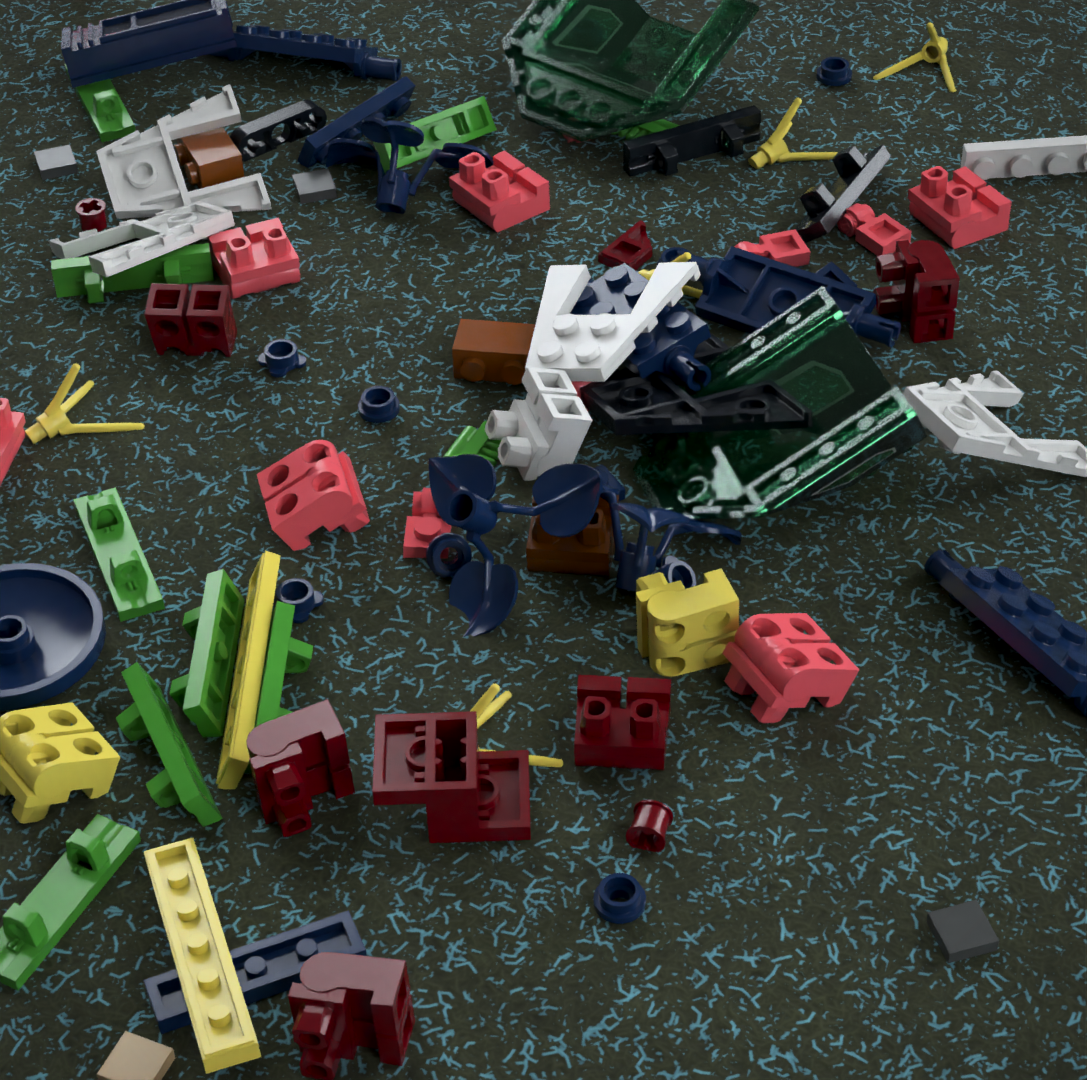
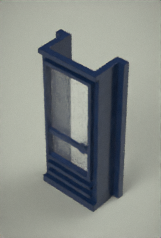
[61,0,237,88]

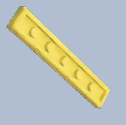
[216,551,281,789]
[143,838,261,1074]

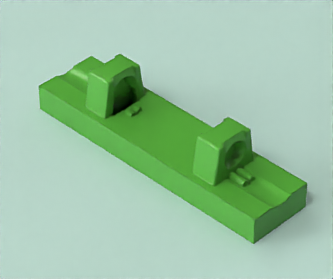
[64,64,136,142]
[373,96,497,173]
[51,243,214,304]
[73,487,165,622]
[170,569,245,737]
[244,601,313,773]
[116,662,223,827]
[0,814,141,991]

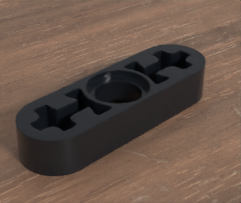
[230,100,327,162]

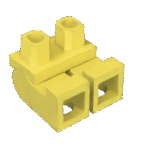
[636,568,739,677]
[0,702,120,824]

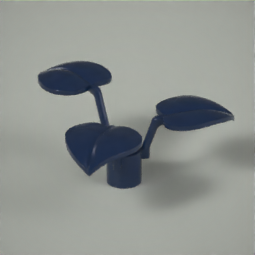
[326,117,493,214]
[429,454,603,637]
[600,483,742,591]

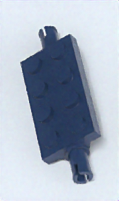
[206,25,402,81]
[673,246,901,348]
[570,263,711,391]
[924,550,1087,717]

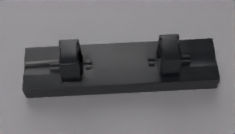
[623,105,761,177]
[795,145,891,243]

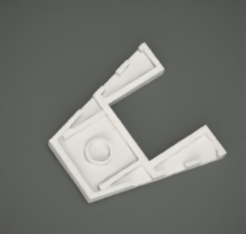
[96,84,272,219]
[49,202,235,277]
[525,262,701,382]
[899,371,1087,477]

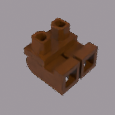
[526,495,619,577]

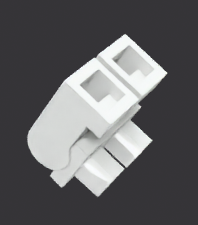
[485,367,593,481]

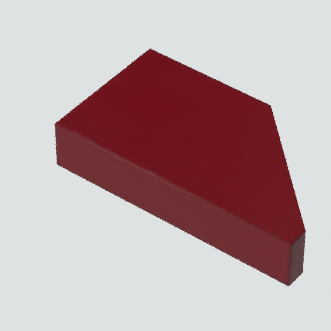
[598,220,652,271]

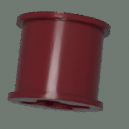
[75,198,107,232]
[625,800,673,853]

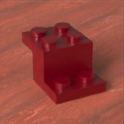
[372,711,531,843]

